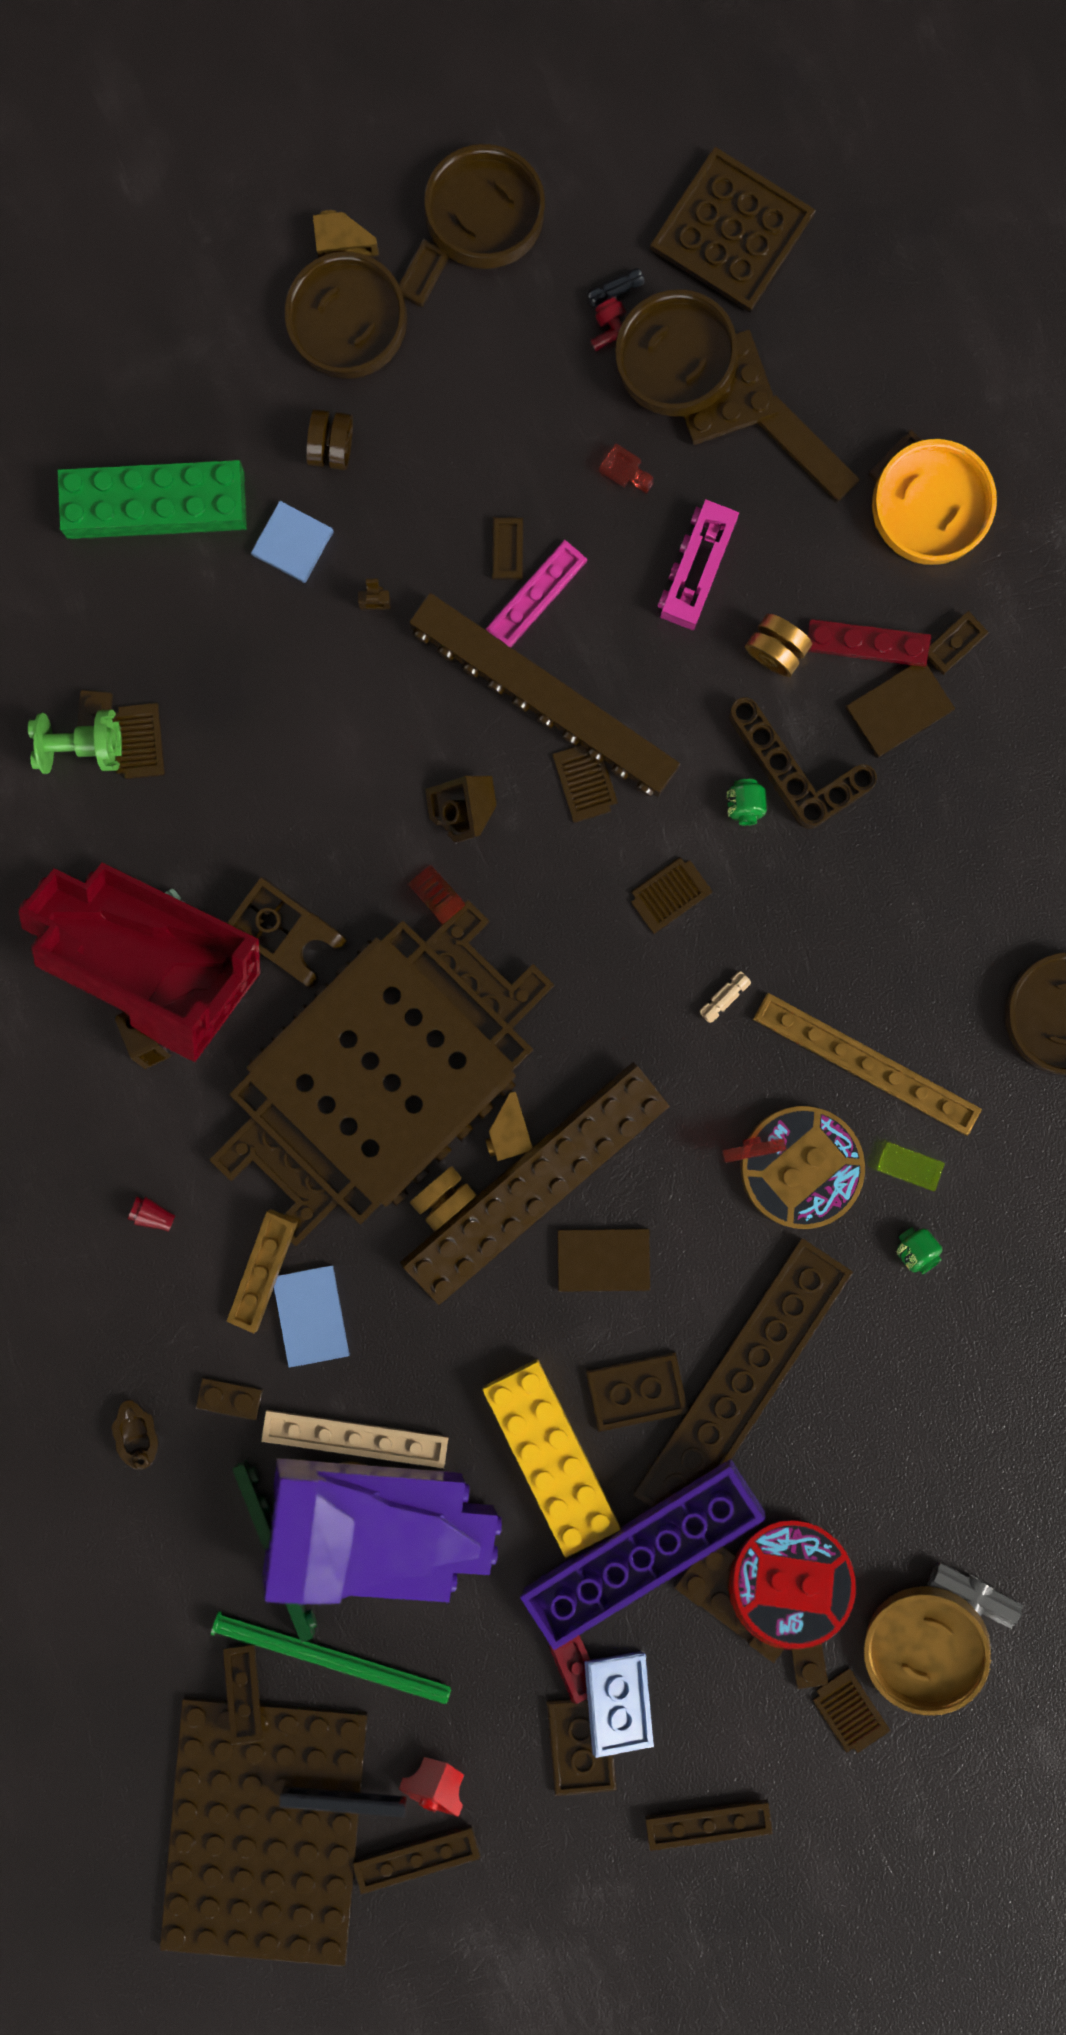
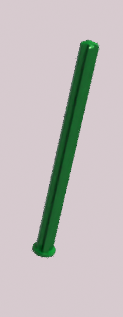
[211,1611,451,1704]

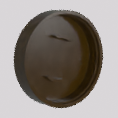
[425,144,545,269]
[285,251,407,379]
[616,290,738,416]
[1005,953,1066,1075]

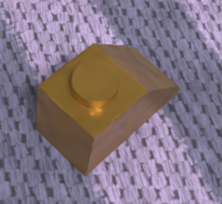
[313,210,379,258]
[485,1092,532,1161]

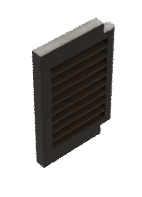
[112,703,165,779]
[552,745,618,823]
[631,857,713,934]
[812,1667,891,1753]

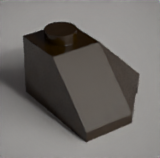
[425,776,497,842]

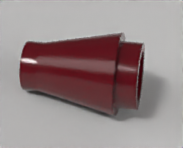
[127,1196,176,1232]

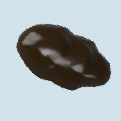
[112,1400,158,1470]

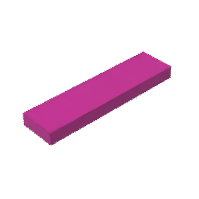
[485,540,587,647]

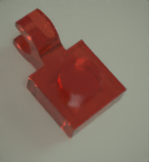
[599,444,653,493]

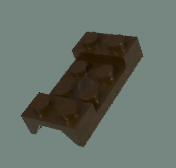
[673,1545,784,1663]

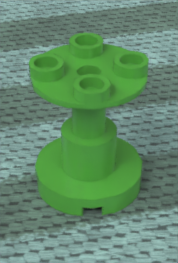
[28,710,122,774]

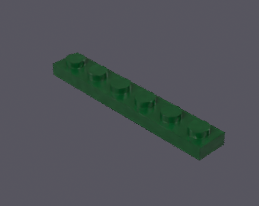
[232,1460,318,1643]

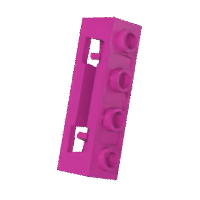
[658,499,739,631]

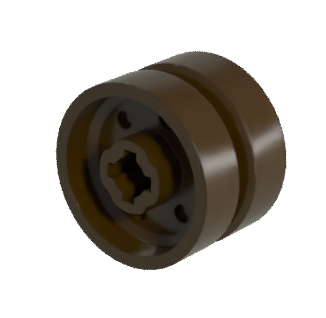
[307,409,353,470]

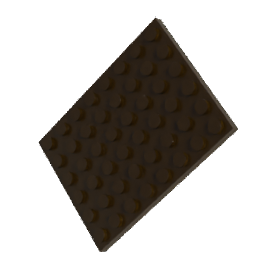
[160,1697,368,1966]

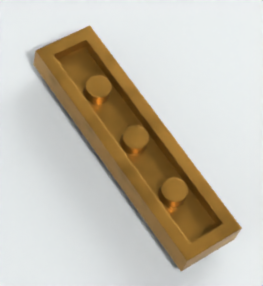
[227,1209,298,1333]

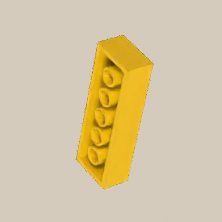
[483,1359,621,1558]

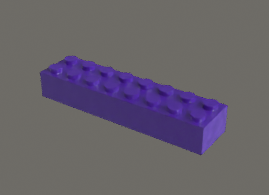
[520,1459,765,1650]

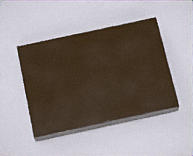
[845,665,955,758]
[558,1229,650,1292]
[586,1352,688,1432]
[547,1698,617,1796]

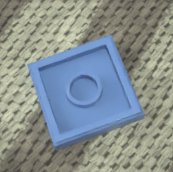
[251,501,334,583]

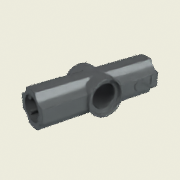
[927,1562,1023,1629]

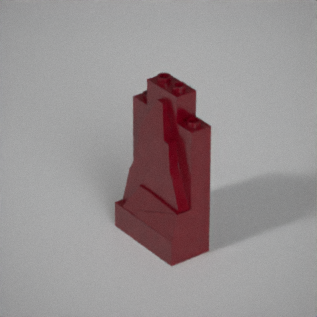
[19,862,260,1062]

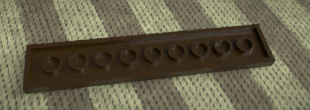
[400,1062,670,1305]
[633,1238,853,1507]

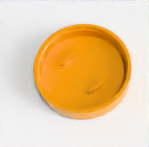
[872,439,997,565]

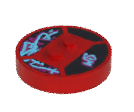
[729,1521,856,1649]

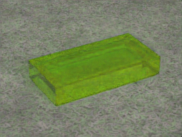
[876,1142,945,1192]

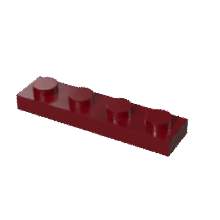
[808,619,931,667]

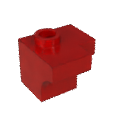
[398,1757,464,1817]

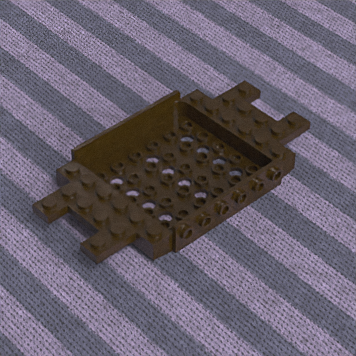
[209,900,555,1246]

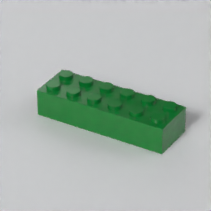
[58,460,247,539]

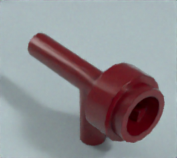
[591,297,627,351]

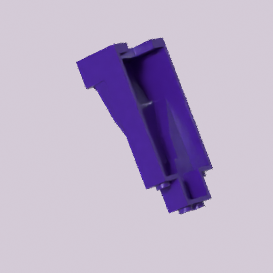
[262,1458,502,1604]

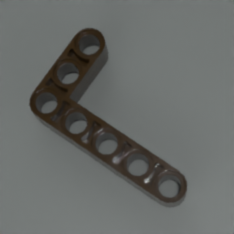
[729,697,877,829]

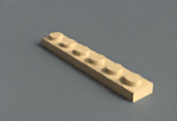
[261,1410,449,1468]

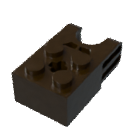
[227,877,347,987]

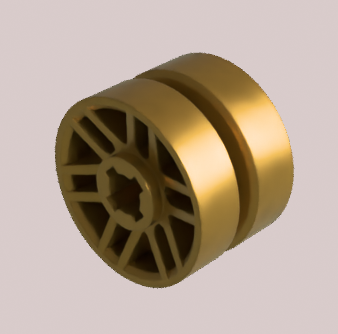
[745,614,812,677]
[410,1166,477,1231]

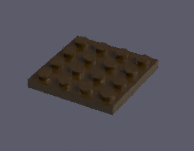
[650,147,816,313]

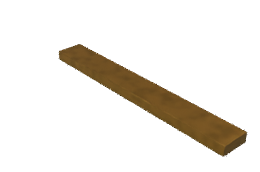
[753,993,982,1136]

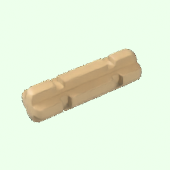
[699,971,751,1023]

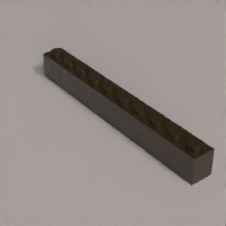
[410,593,680,797]

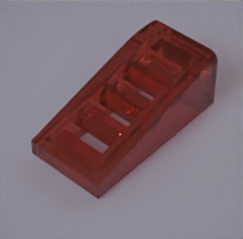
[408,865,465,925]

